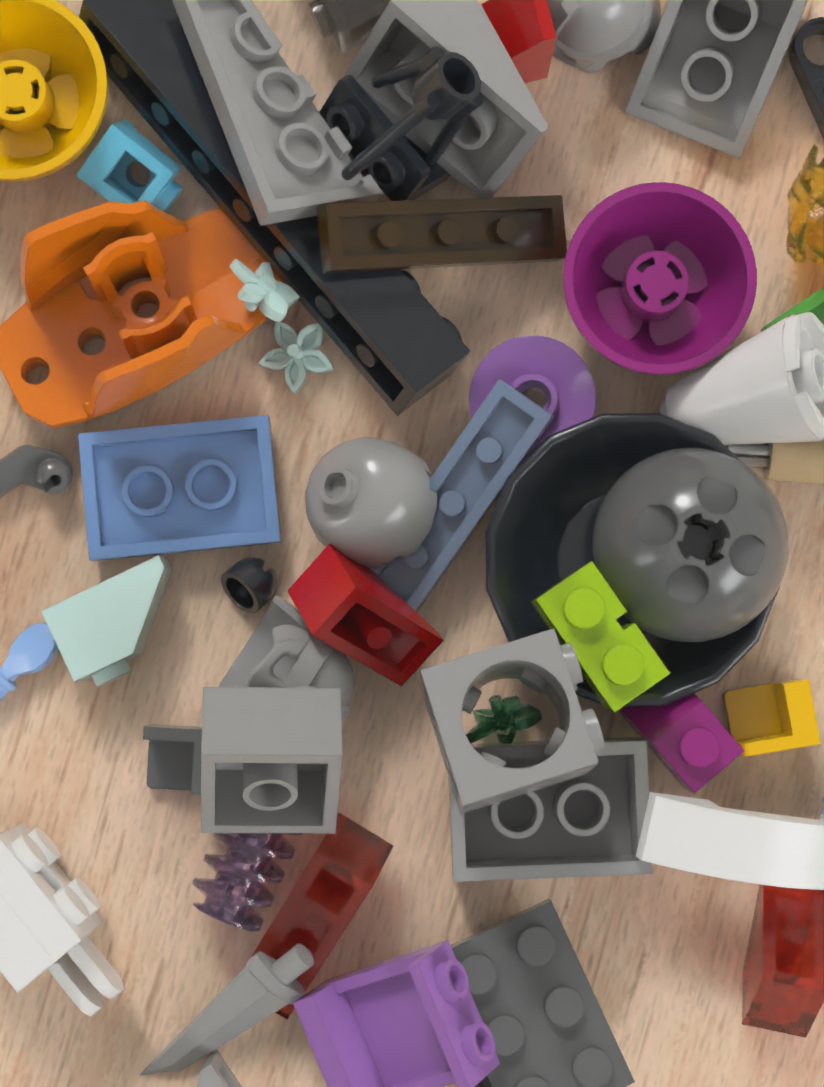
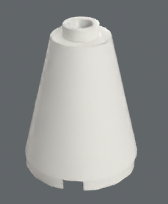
[660,312,824,445]

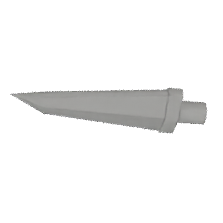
[140,944,314,1075]

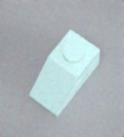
[41,555,172,687]

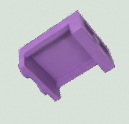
[293,940,500,1087]

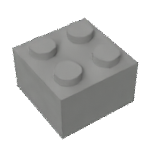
[201,685,343,834]

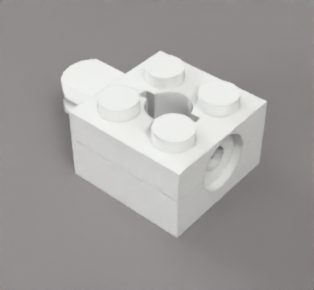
[0,823,124,1016]

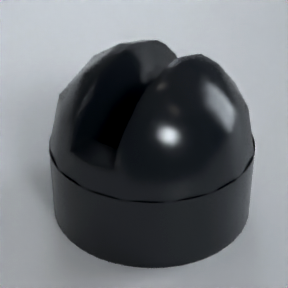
[221,557,278,614]

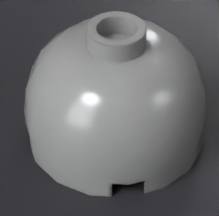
[305,436,437,569]

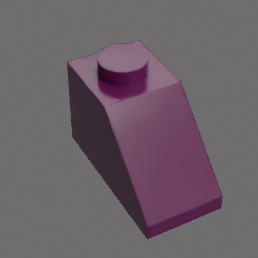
[618,693,744,794]

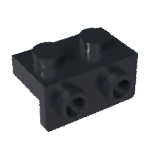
[319,75,451,201]

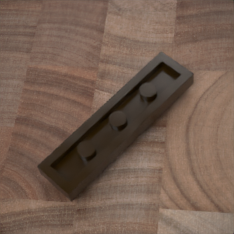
[317,195,567,273]

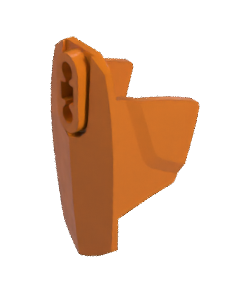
[0,200,284,428]

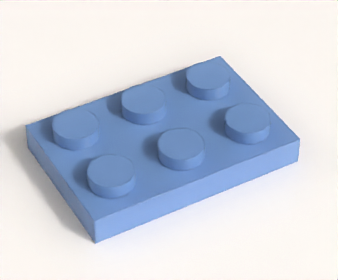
[78,415,282,562]

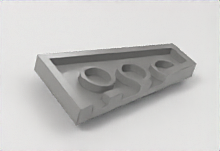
[172,0,383,226]

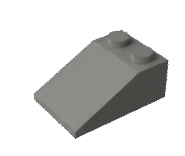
[343,0,549,198]
[625,0,808,159]

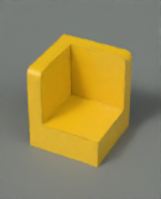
[723,679,821,757]

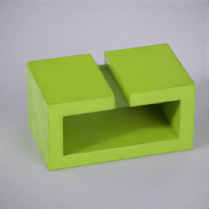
[531,561,670,712]

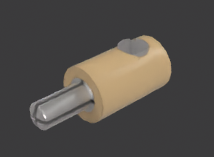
[725,441,824,485]

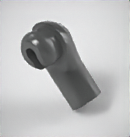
[0,445,73,498]

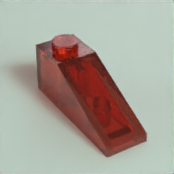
[245,812,394,1020]

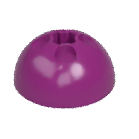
[563,182,757,375]

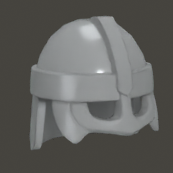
[547,0,661,73]
[219,594,355,722]

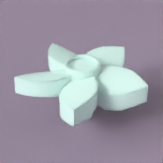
[230,258,300,323]
[258,322,334,394]

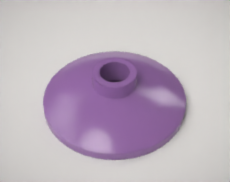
[469,335,596,459]

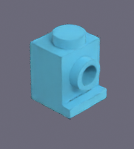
[76,120,183,212]

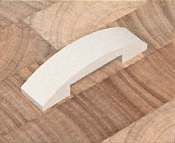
[636,792,824,890]

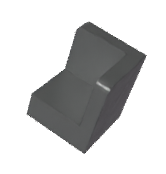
[143,724,202,795]

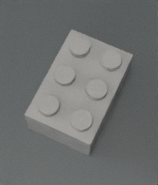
[448,737,653,882]

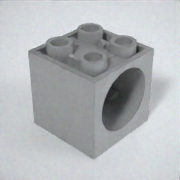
[420,628,605,814]

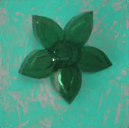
[466,695,543,744]

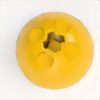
[0,0,108,182]

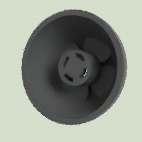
[593,448,789,642]

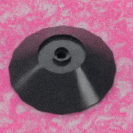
[485,413,780,707]

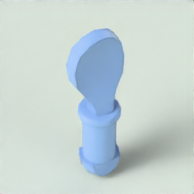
[0,623,58,701]

